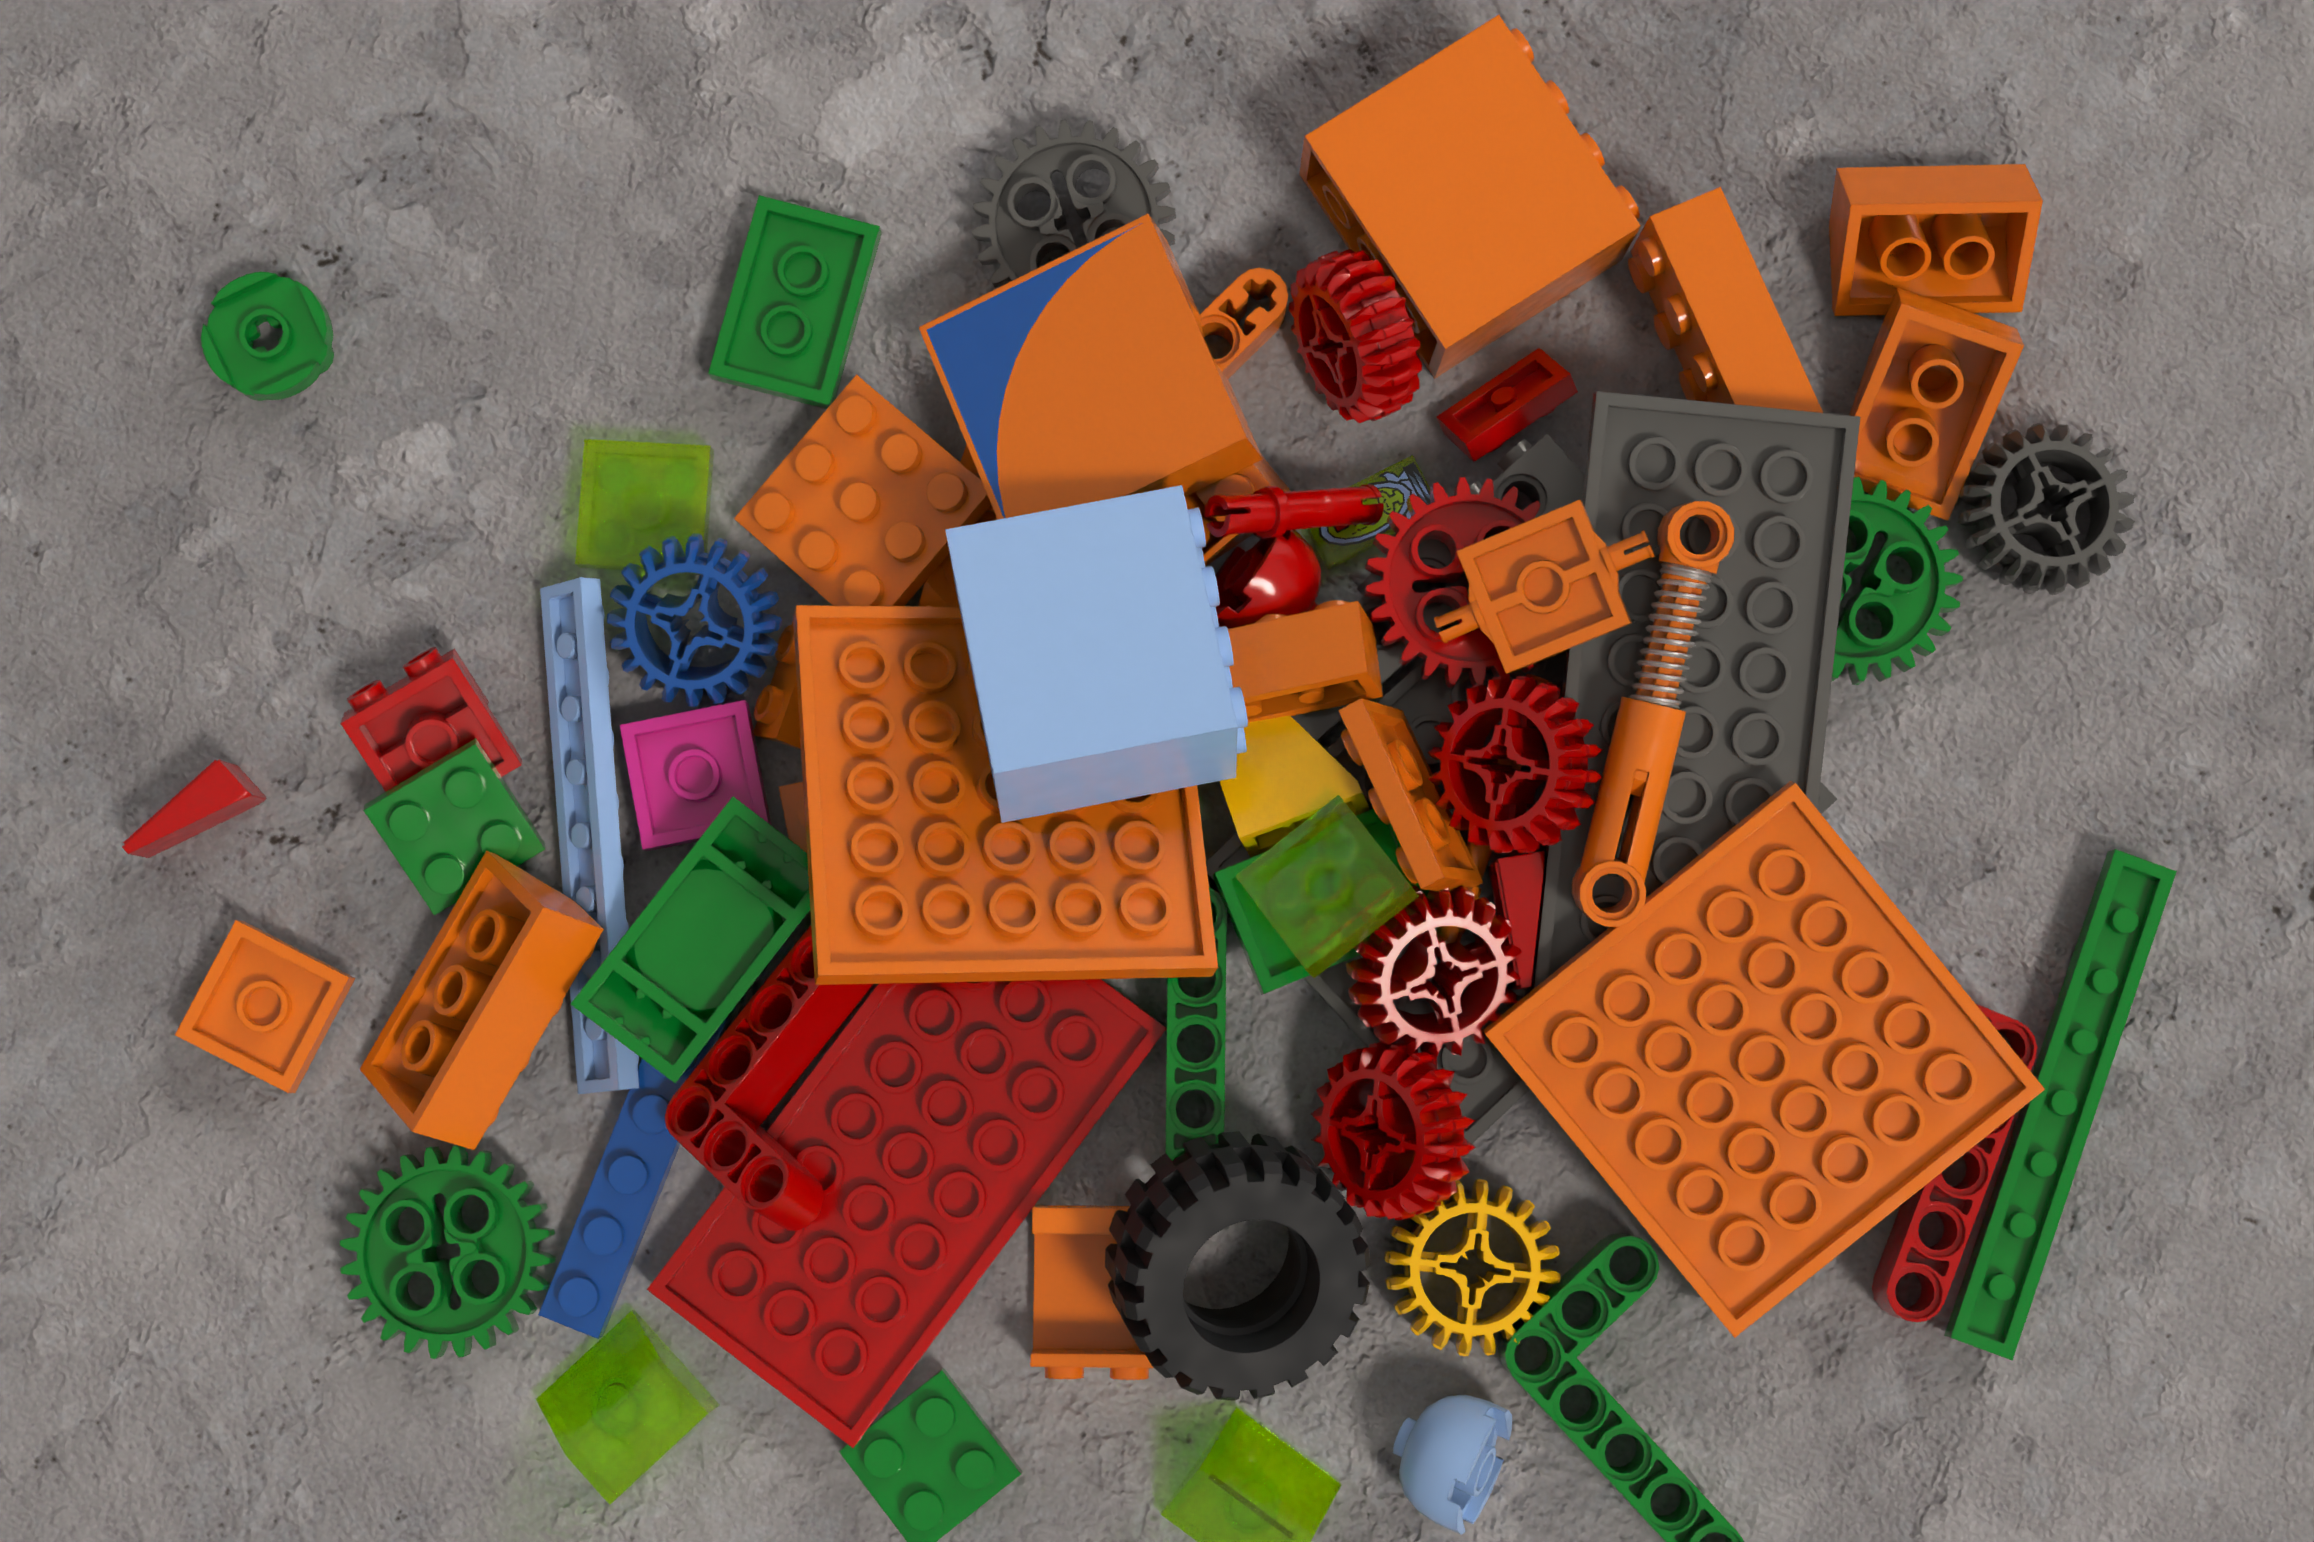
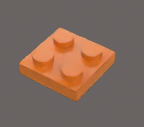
[175,920,356,1093]

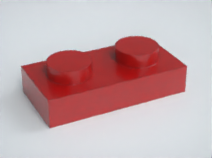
[1436,348,1578,462]

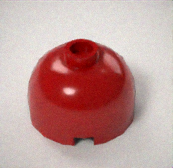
[1215,529,1321,629]

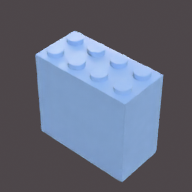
[945,485,1248,823]

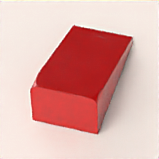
[122,760,267,858]
[1488,851,1545,990]

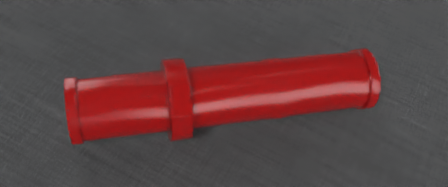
[1205,484,1384,538]

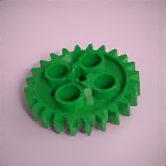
[1831,477,1963,685]
[340,1146,556,1359]

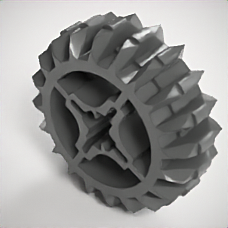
[1958,423,2135,595]

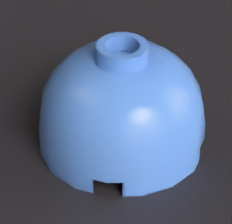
[1393,1395,1512,1535]

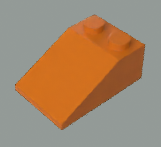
[1849,287,2024,521]

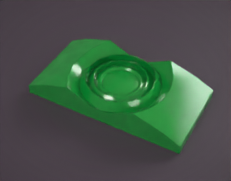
[570,796,810,1083]

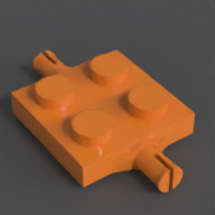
[1434,500,1655,674]

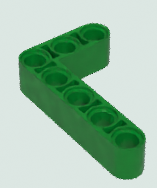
[1165,887,1227,1161]
[1498,1233,1744,1542]

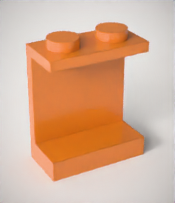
[1030,1205,1154,1380]

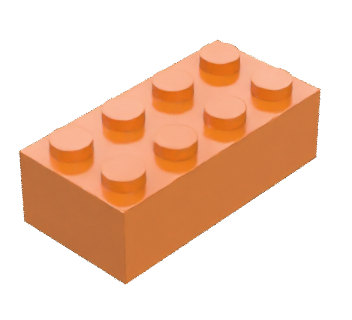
[1628,187,1823,413]

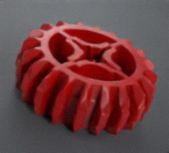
[1289,249,1422,423]
[1427,676,1602,853]
[1346,886,1522,1059]
[1310,1042,1476,1220]

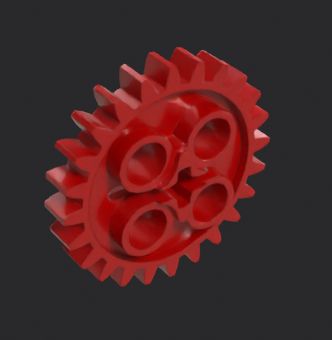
[1364,477,1541,688]

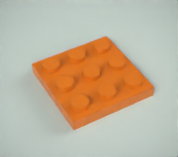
[734,374,991,606]

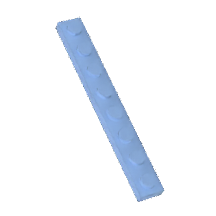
[540,577,639,1094]

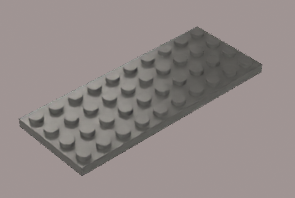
[1531,391,1860,991]

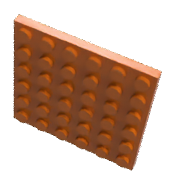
[793,605,1218,985]
[1483,781,2045,1338]

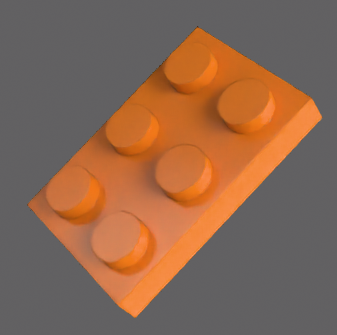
[1338,698,1483,893]

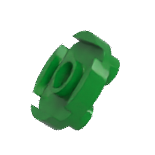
[201,272,334,401]

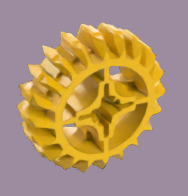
[1384,1179,1561,1356]

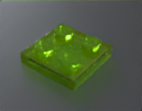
[575,439,714,574]
[1236,795,1419,978]

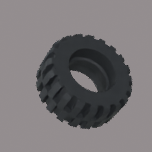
[1105,1131,1371,1401]

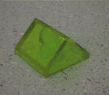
[1160,1406,1342,1542]

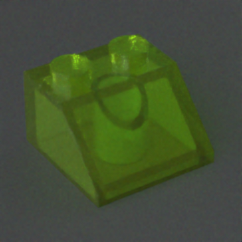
[536,1310,720,1505]

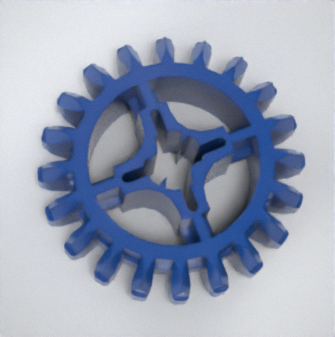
[607,533,782,707]

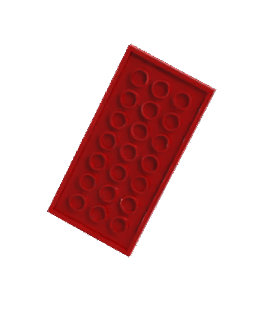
[647,979,1167,1448]

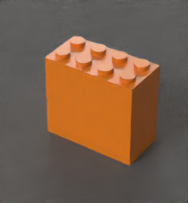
[1299,15,1641,379]

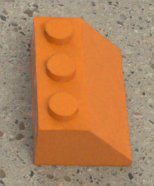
[1829,164,2043,316]

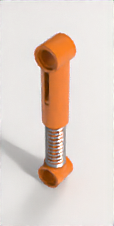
[1572,501,1734,927]

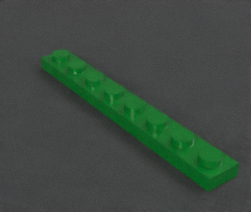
[1944,849,2177,1361]

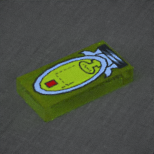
[1307,455,1431,570]

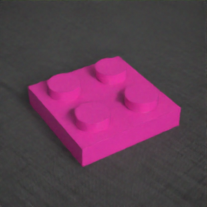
[620,700,772,851]

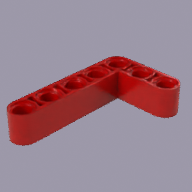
[665,925,873,1231]
[1872,1004,2037,1323]

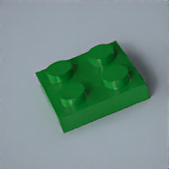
[363,738,545,915]
[839,1368,1022,1542]

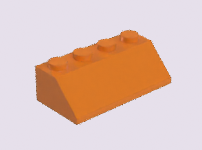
[360,851,604,1150]

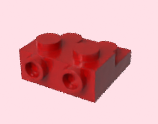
[340,647,522,792]

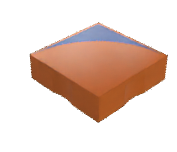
[919,214,1263,520]

